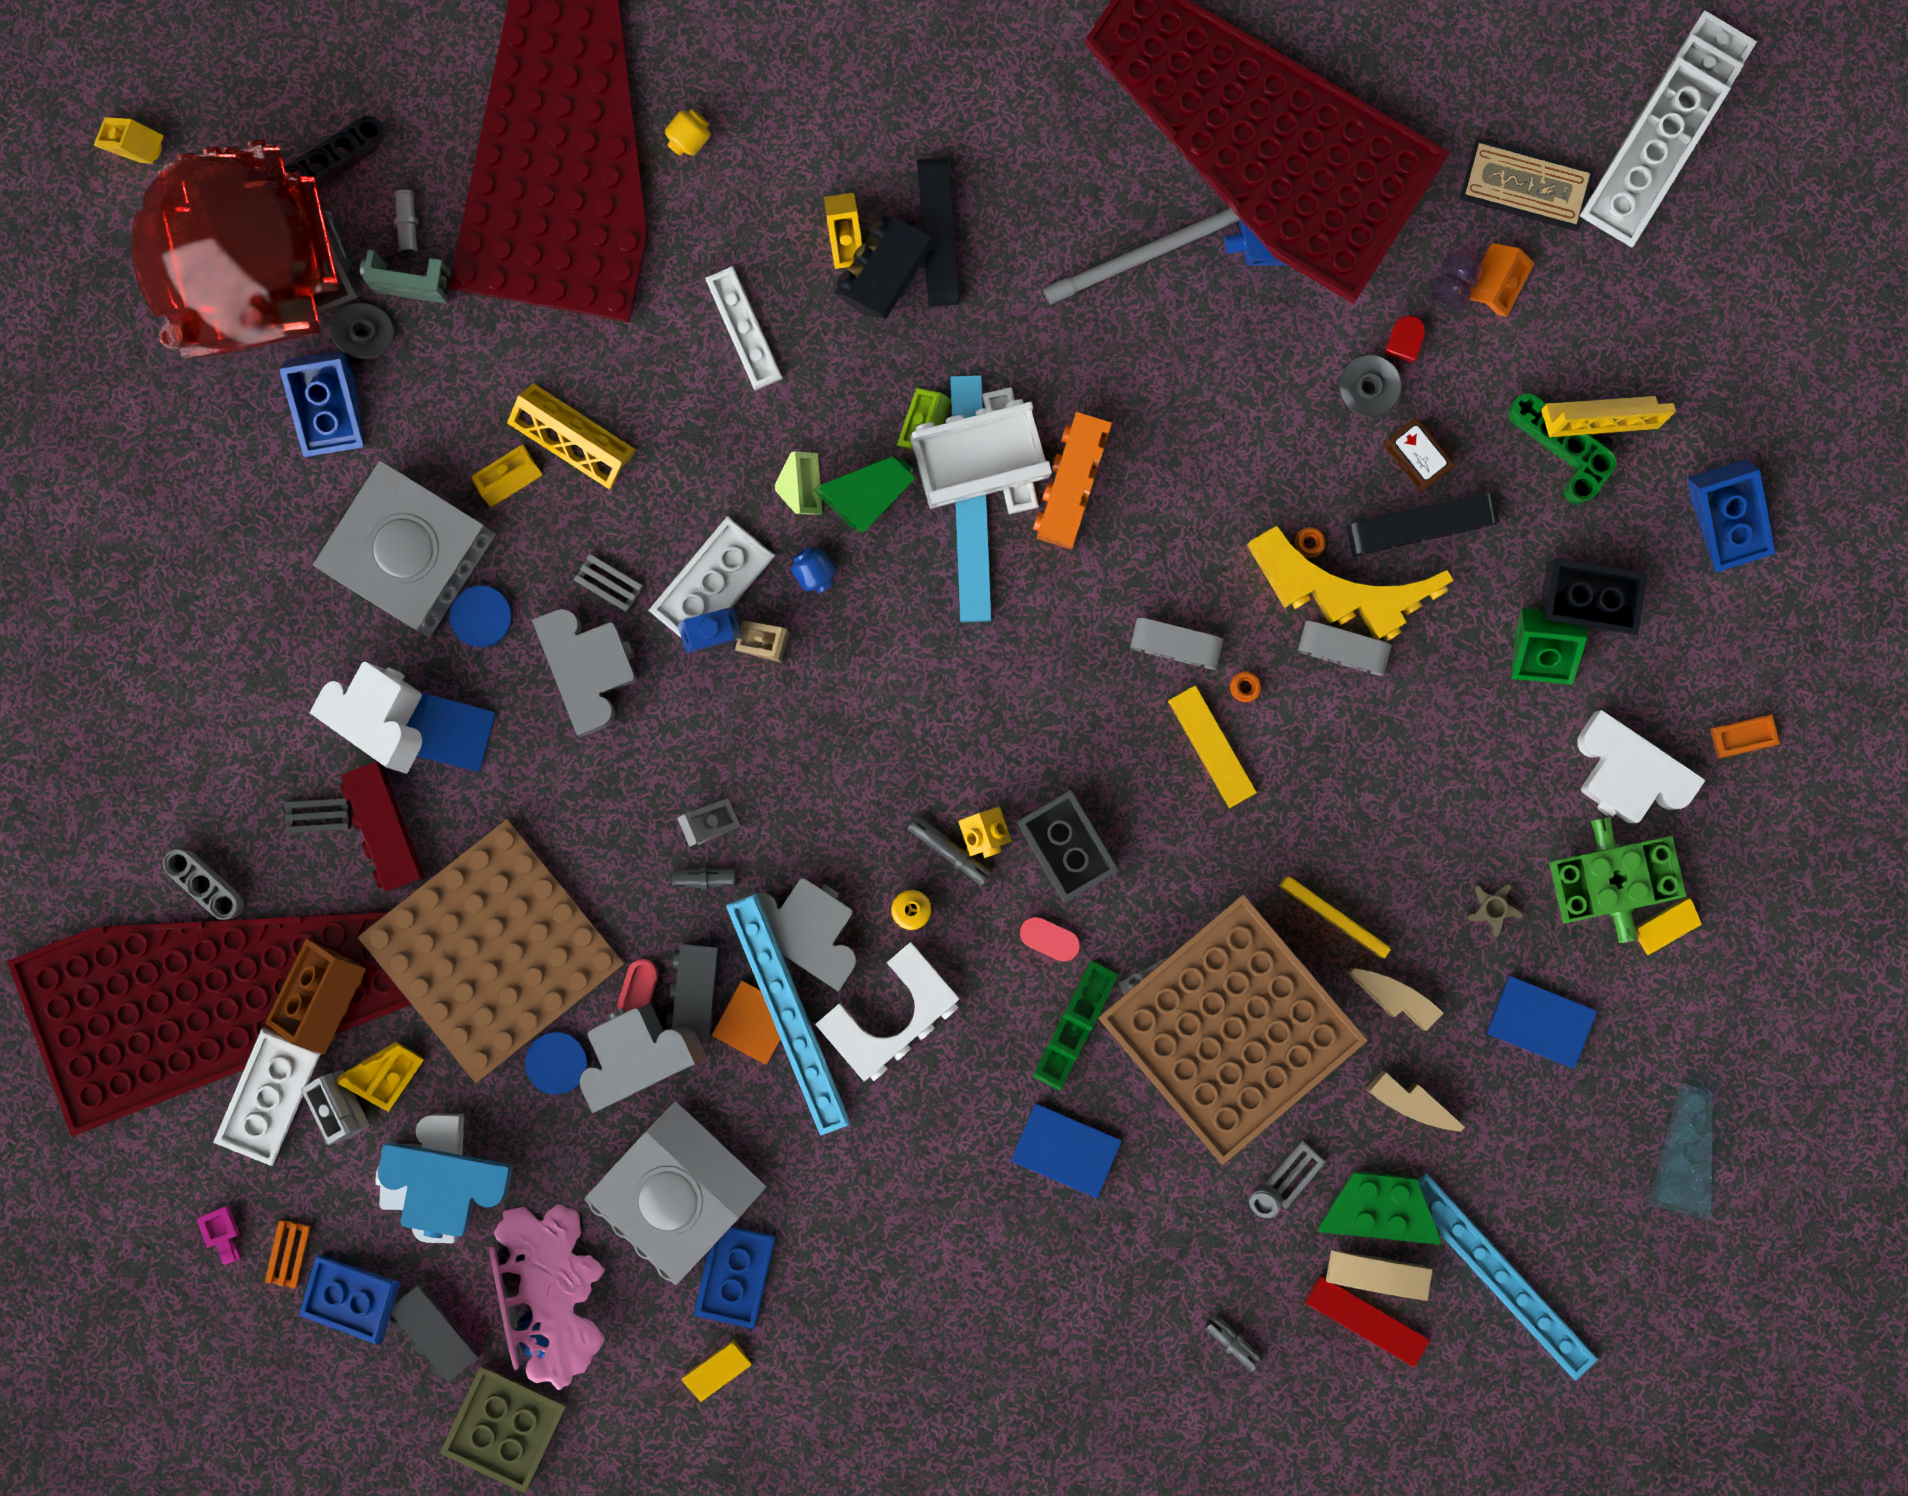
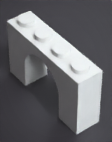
[815,942,960,1082]

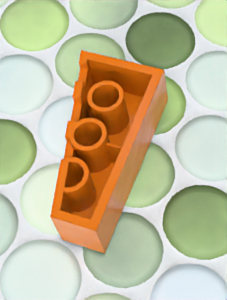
[1033,412,1112,550]

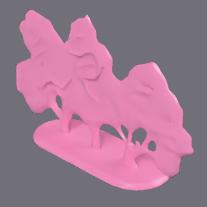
[489,1204,606,1390]

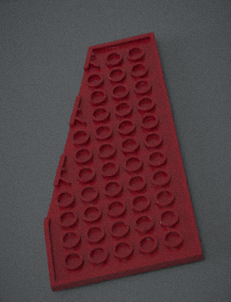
[448,0,648,323]
[1085,0,1450,304]
[6,912,412,1137]

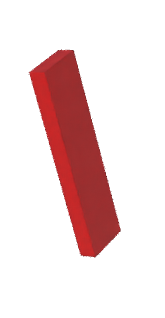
[1304,1275,1430,1368]

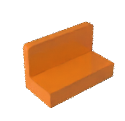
[1465,243,1535,317]

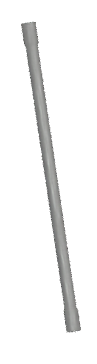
[1043,208,1241,305]

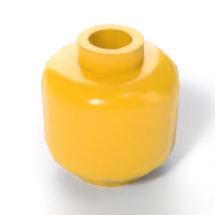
[665,109,711,156]
[891,890,932,930]

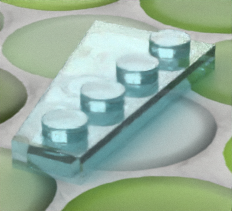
[1648,1083,1713,1222]

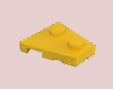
[336,1041,424,1112]

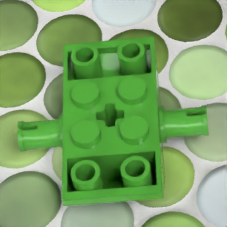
[1549,817,1686,943]

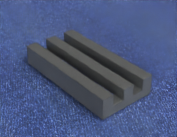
[284,798,350,834]

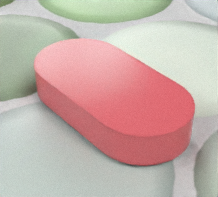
[1020,917,1080,961]
[618,959,659,1012]

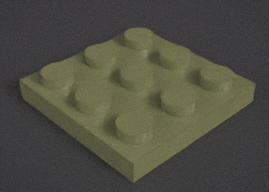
[440,1364,567,1493]

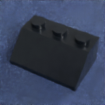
[834,216,936,319]
[1542,558,1648,636]

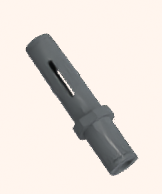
[907,815,993,887]

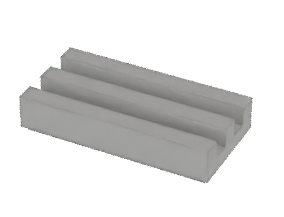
[574,554,643,612]
[1264,1140,1326,1209]

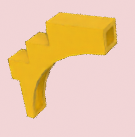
[1247,526,1454,642]

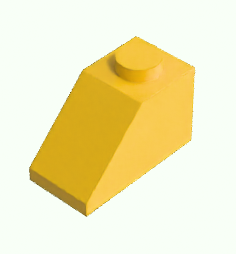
[94,117,164,164]
[824,193,862,269]

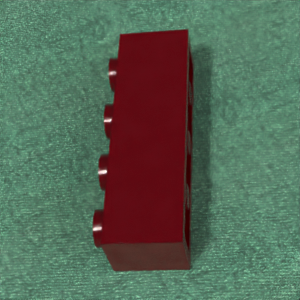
[340,762,425,892]

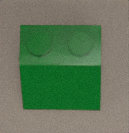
[1511,608,1587,685]

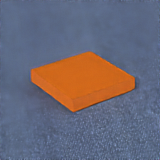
[712,980,781,1065]

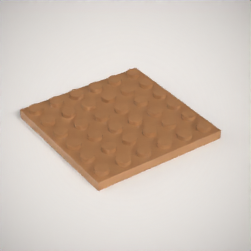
[358,819,624,1083]
[1098,895,1368,1165]

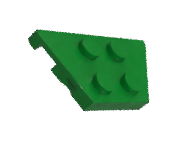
[1318,1171,1441,1245]

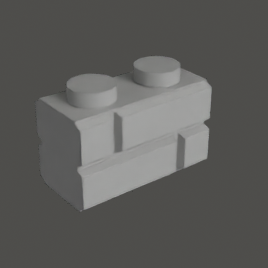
[301,1070,370,1145]

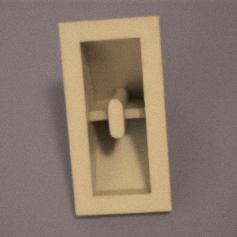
[735,621,789,663]

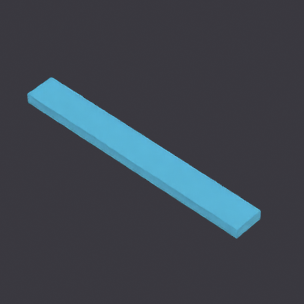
[951,375,991,622]
[726,893,851,1136]
[1418,1172,1599,1381]

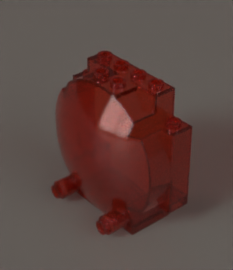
[131,140,339,359]

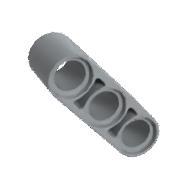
[1130,618,1224,670]
[1297,621,1392,676]
[163,849,245,920]

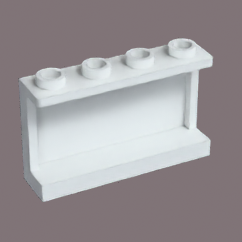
[910,399,1052,509]

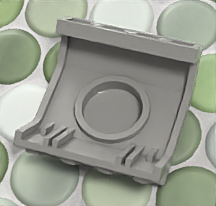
[313,461,496,638]
[584,1101,767,1285]

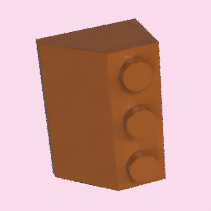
[265,938,366,1055]

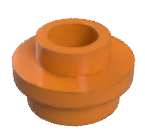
[1294,527,1325,558]
[1230,671,1261,703]

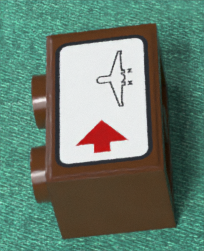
[1383,417,1455,492]

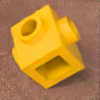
[958,807,1012,858]

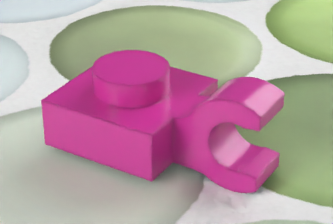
[196,1206,241,1265]

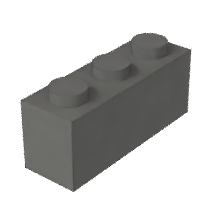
[666,944,720,1042]
[390,1281,483,1383]

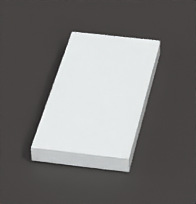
[648,516,775,637]
[213,1027,321,1166]

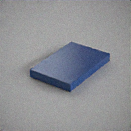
[1485,976,1597,1069]
[1011,1103,1122,1198]
[694,1226,776,1329]
[299,1254,400,1345]

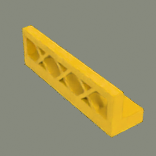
[507,383,636,490]
[1541,396,1676,437]

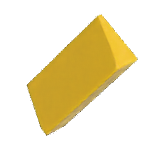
[471,444,542,507]
[1635,897,1702,955]
[681,1339,752,1402]

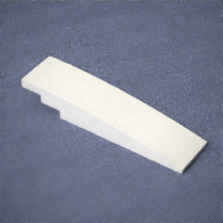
[1580,10,1757,248]

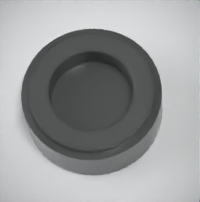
[1249,1185,1282,1218]

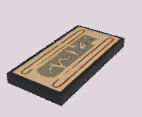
[1459,139,1595,232]

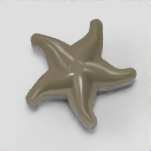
[1467,885,1522,937]

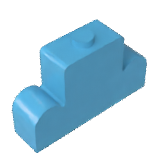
[378,1142,514,1238]

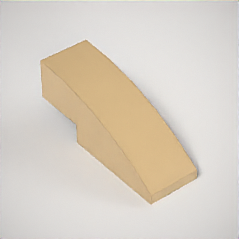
[1347,968,1444,1031]
[1366,1071,1465,1132]
[1326,1250,1432,1301]

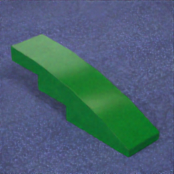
[1032,960,1119,1091]

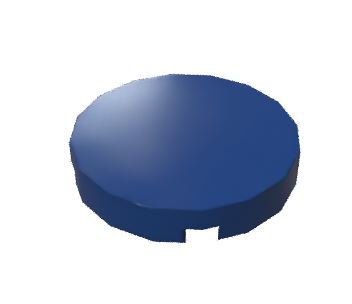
[449,586,513,648]
[525,1032,589,1095]

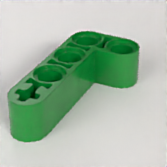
[1507,393,1616,505]

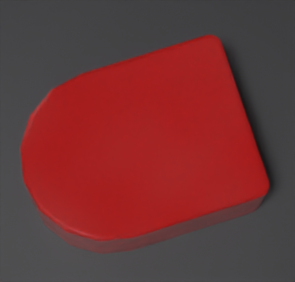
[1384,315,1425,363]

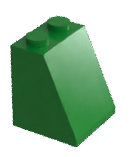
[813,456,915,533]

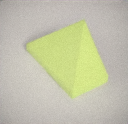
[775,451,823,515]

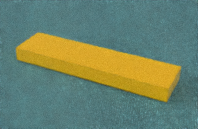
[1168,685,1257,808]
[1279,877,1391,958]

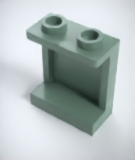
[360,249,451,304]

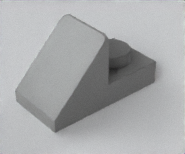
[677,798,741,847]

